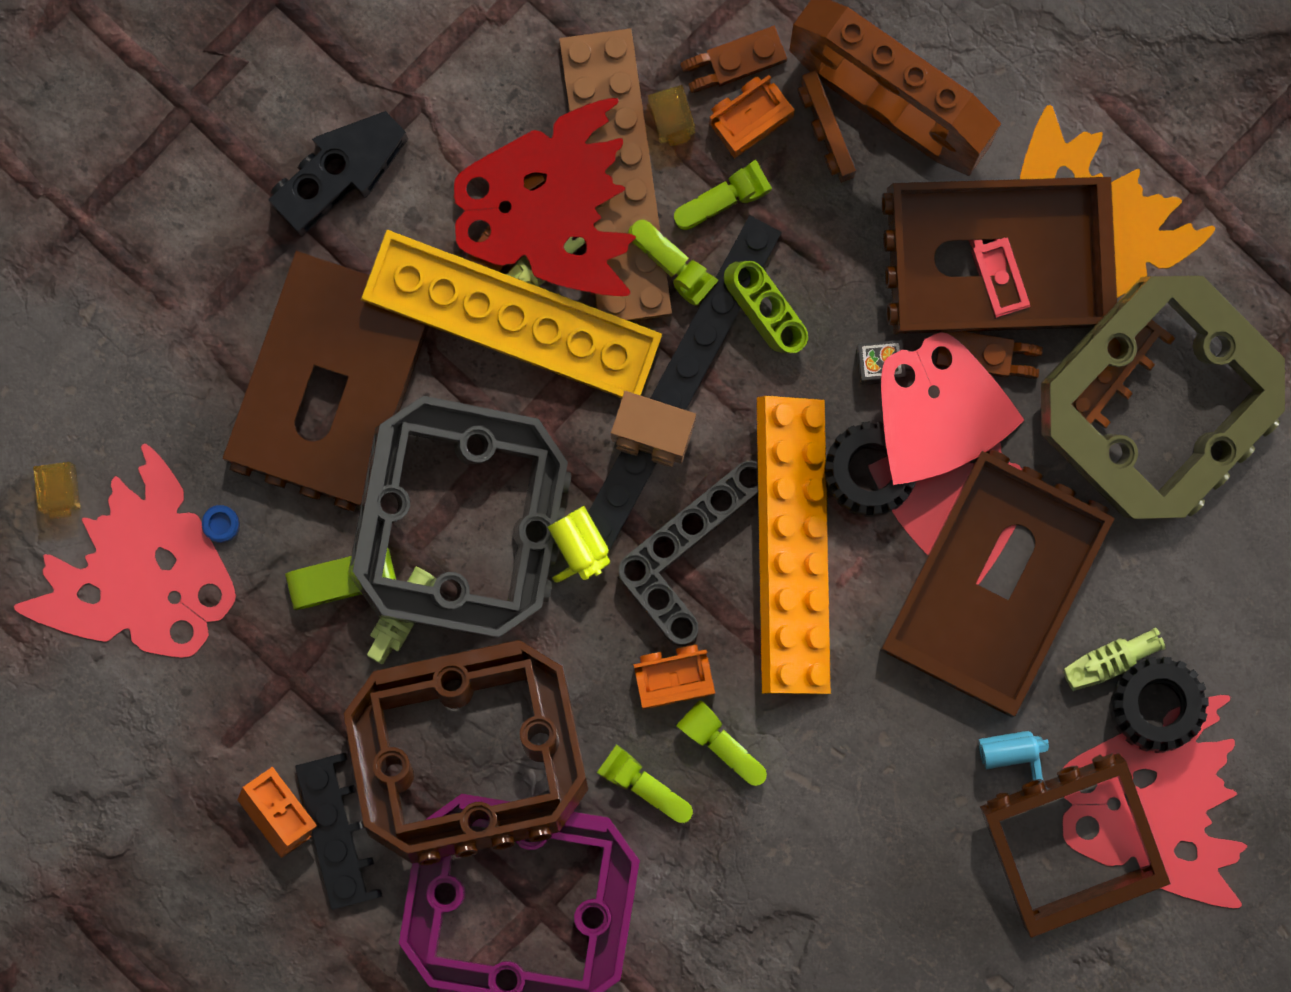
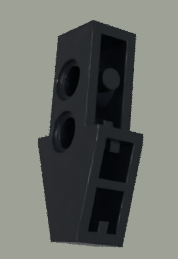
[268,111,408,237]

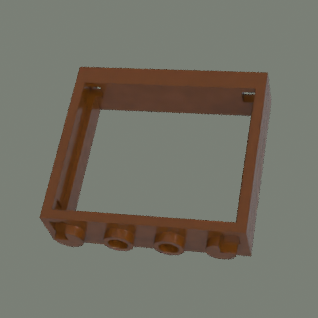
[980,753,1171,938]

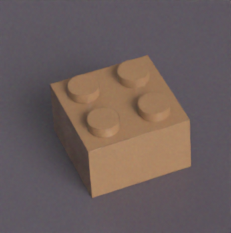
[611,391,696,467]

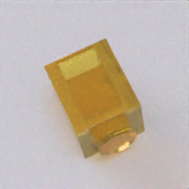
[647,85,695,146]
[33,462,81,519]

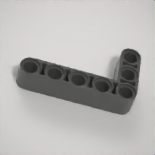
[618,460,758,646]

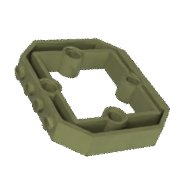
[1041,276,1285,519]

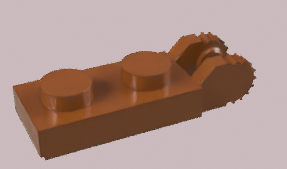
[680,25,787,93]
[936,332,1043,379]

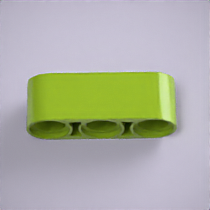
[724,261,808,353]
[285,548,396,610]

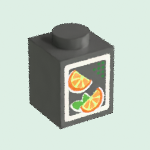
[856,340,912,385]

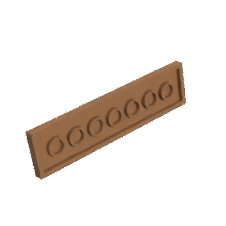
[559,28,672,321]

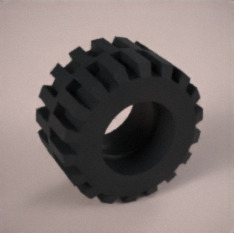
[825,421,916,517]
[1110,657,1209,753]

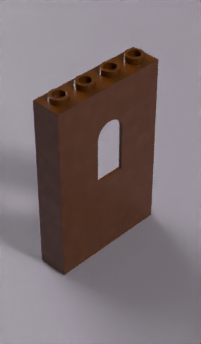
[882,177,1117,334]
[223,251,429,512]
[880,449,1115,718]

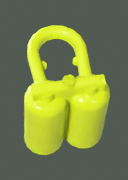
[547,506,610,583]

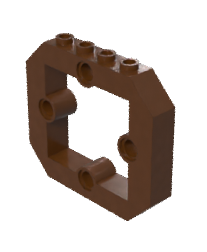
[343,640,589,866]

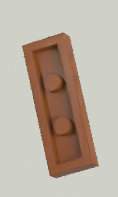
[797,70,856,183]

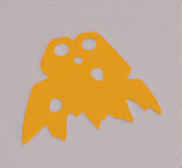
[1020,105,1215,298]

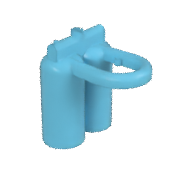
[978,731,1049,780]

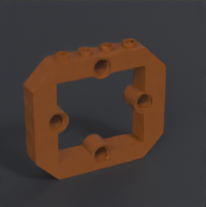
[789,0,1001,176]

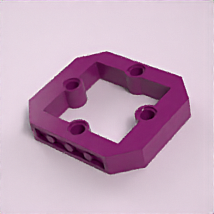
[398,794,640,992]

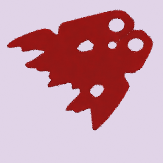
[454,98,636,297]

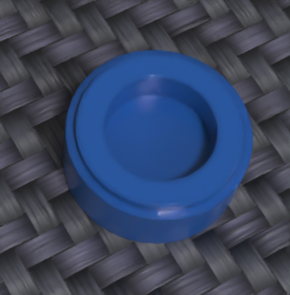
[202,505,240,543]

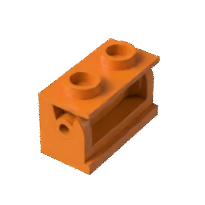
[709,75,795,159]
[633,645,715,710]
[237,767,317,858]

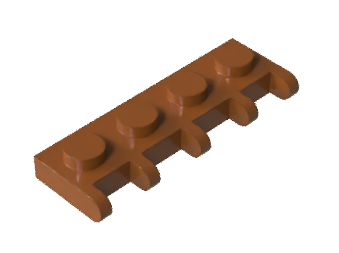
[1071,319,1175,428]

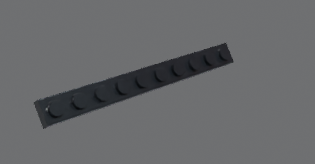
[588,215,782,553]

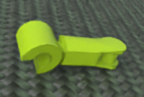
[674,160,772,230]
[628,220,719,305]
[676,700,767,786]
[597,744,693,823]

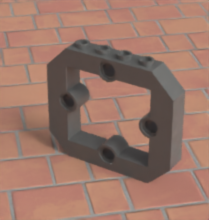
[348,396,571,638]

